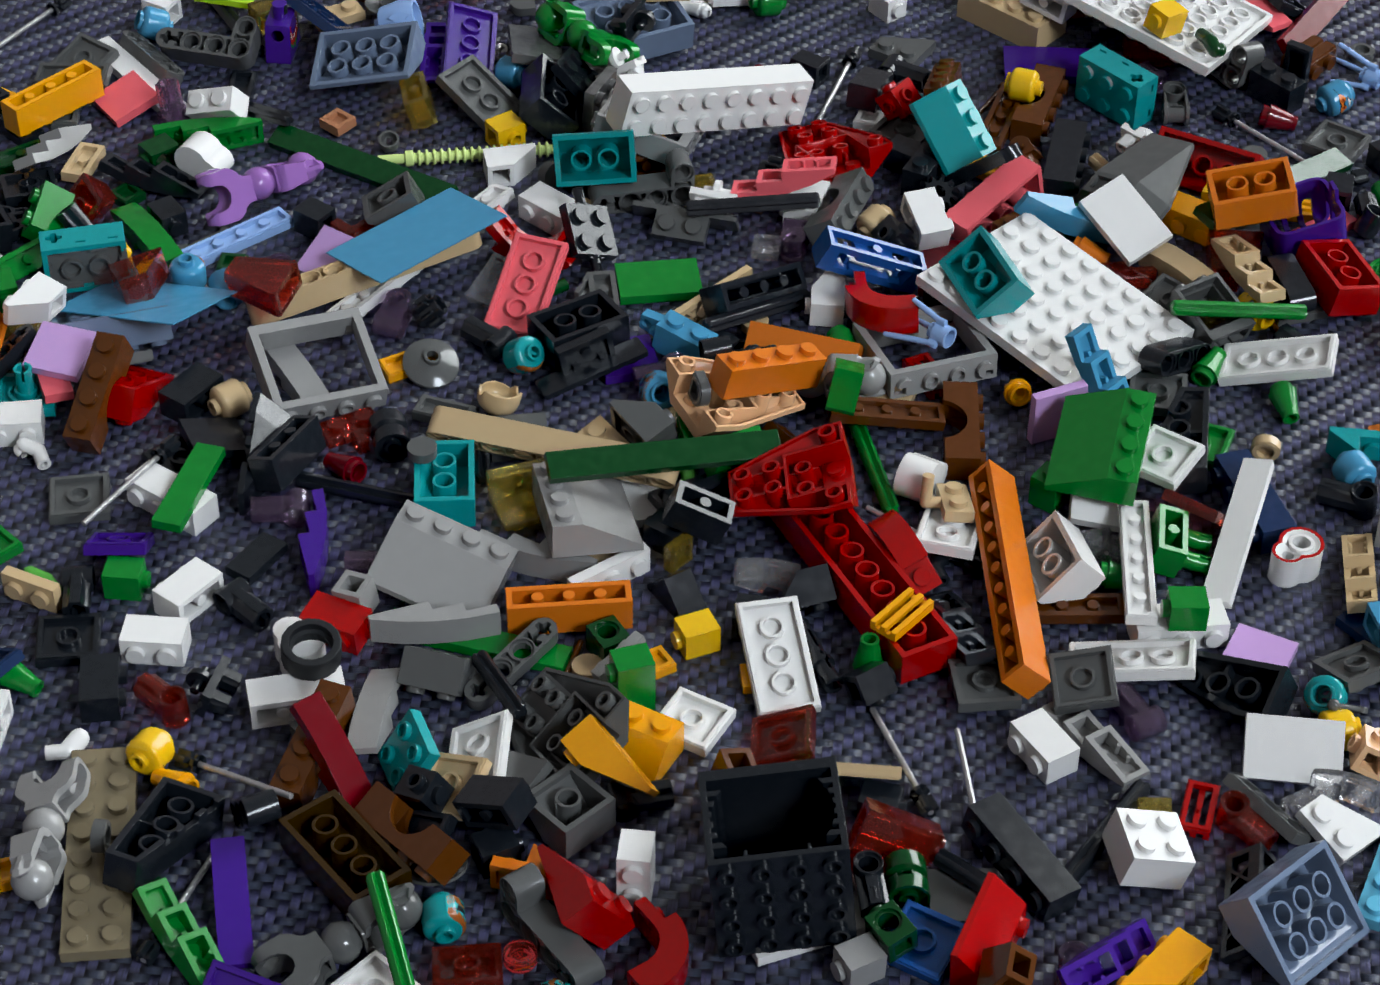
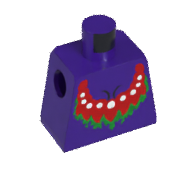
[265,0,300,64]

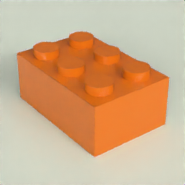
[1205,156,1299,230]

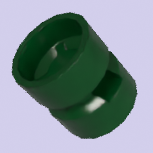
[883,849,931,909]

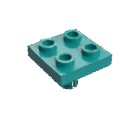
[0,362,57,417]
[377,708,444,791]

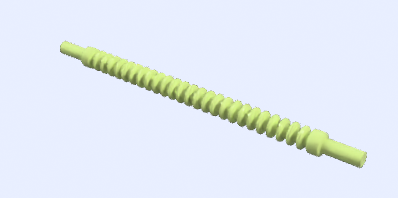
[378,141,554,167]

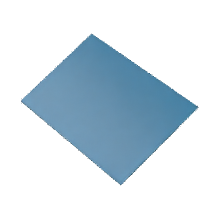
[326,187,507,284]
[60,279,238,325]

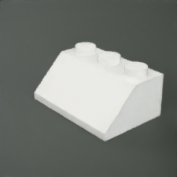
[1025,510,1106,604]

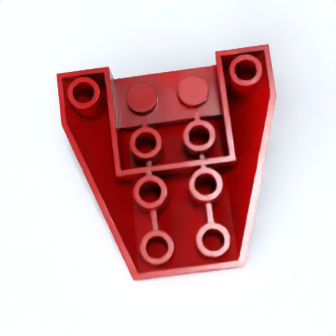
[778,120,893,182]
[728,421,859,517]

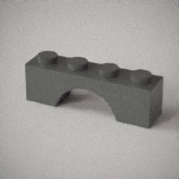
[803,167,874,246]

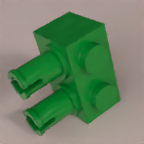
[1150,503,1213,578]

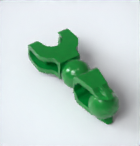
[535,0,640,66]

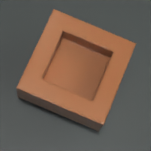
[319,107,357,137]

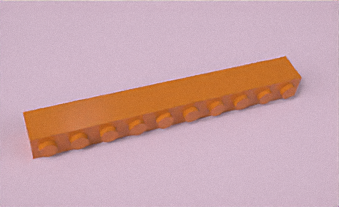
[968,459,1051,700]

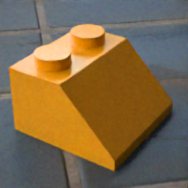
[623,700,684,781]

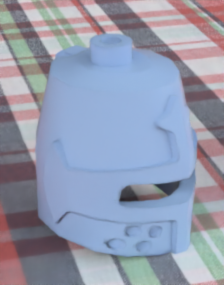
[374,0,425,37]

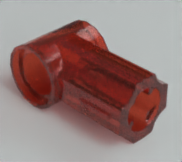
[133,672,191,729]
[1215,790,1279,850]

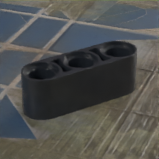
[1262,252,1317,312]
[1138,337,1211,377]
[230,789,282,829]

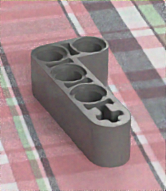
[156,16,262,70]
[1210,41,1265,89]
[587,148,695,214]
[499,862,606,985]

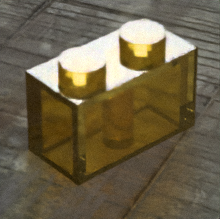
[399,71,438,130]

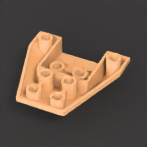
[666,356,806,437]

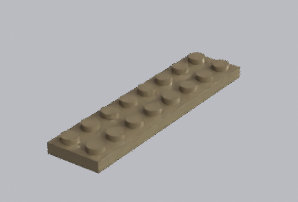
[59,747,138,963]

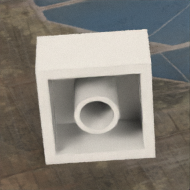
[1102,807,1196,890]

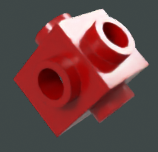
[875,76,922,121]

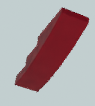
[289,691,371,809]

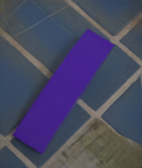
[419,22,446,84]
[298,488,329,597]
[210,836,254,969]
[1056,918,1156,985]

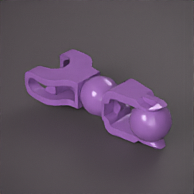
[195,152,324,226]

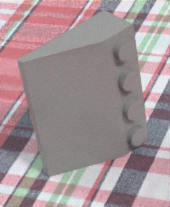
[532,461,644,559]
[367,499,519,611]

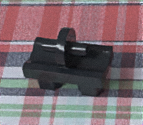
[610,0,656,42]
[186,655,243,717]

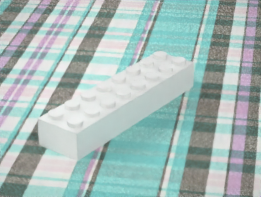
[606,63,814,137]

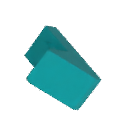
[1325,426,1380,461]

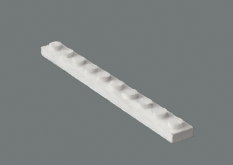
[326,183,515,317]

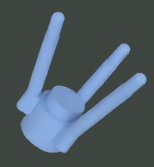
[1329,42,1380,92]
[883,297,957,349]

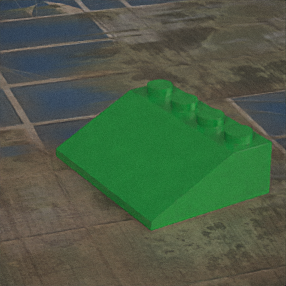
[1044,388,1157,507]

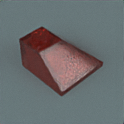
[64,172,117,228]

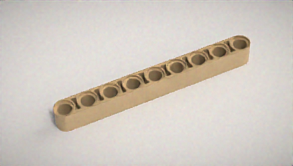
[244,232,482,326]
[426,405,679,489]

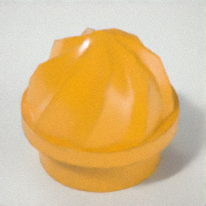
[1003,378,1032,407]

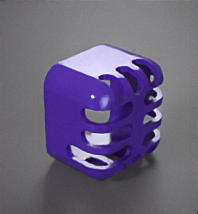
[1259,177,1347,256]

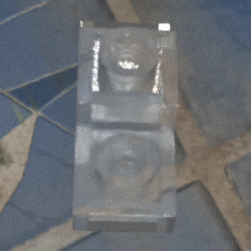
[1080,527,1121,563]
[734,558,801,594]
[1307,769,1380,813]

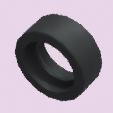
[280,618,342,681]

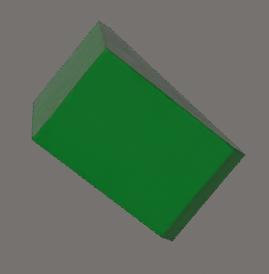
[825,357,865,416]

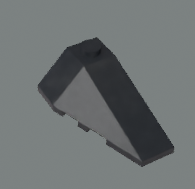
[1159,387,1210,494]
[237,392,291,516]
[1172,650,1298,719]

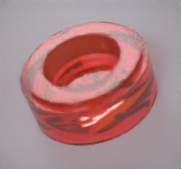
[503,939,538,974]

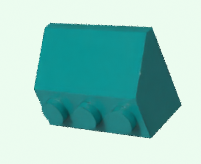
[909,79,997,176]
[552,129,637,187]
[938,225,1035,319]
[414,440,476,527]

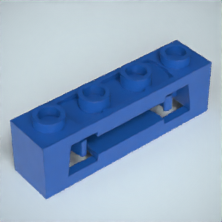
[811,225,927,294]

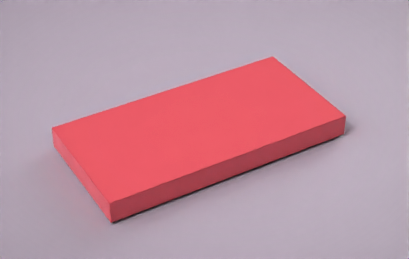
[484,232,569,337]

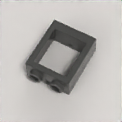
[1165,272,1256,349]

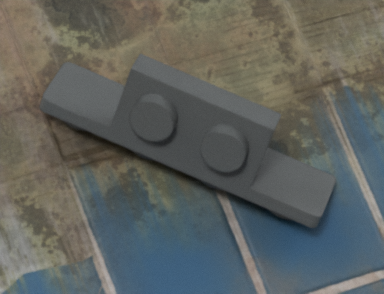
[631,199,740,247]

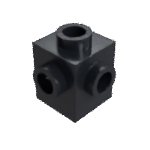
[870,214,918,261]

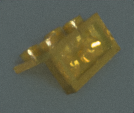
[486,458,544,531]

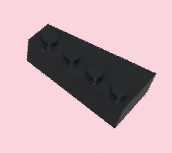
[102,777,225,894]

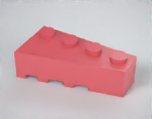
[946,155,1044,241]

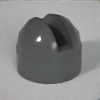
[378,130,400,153]

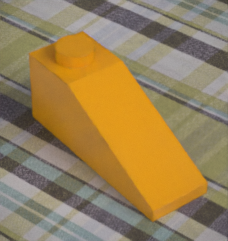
[560,714,660,797]

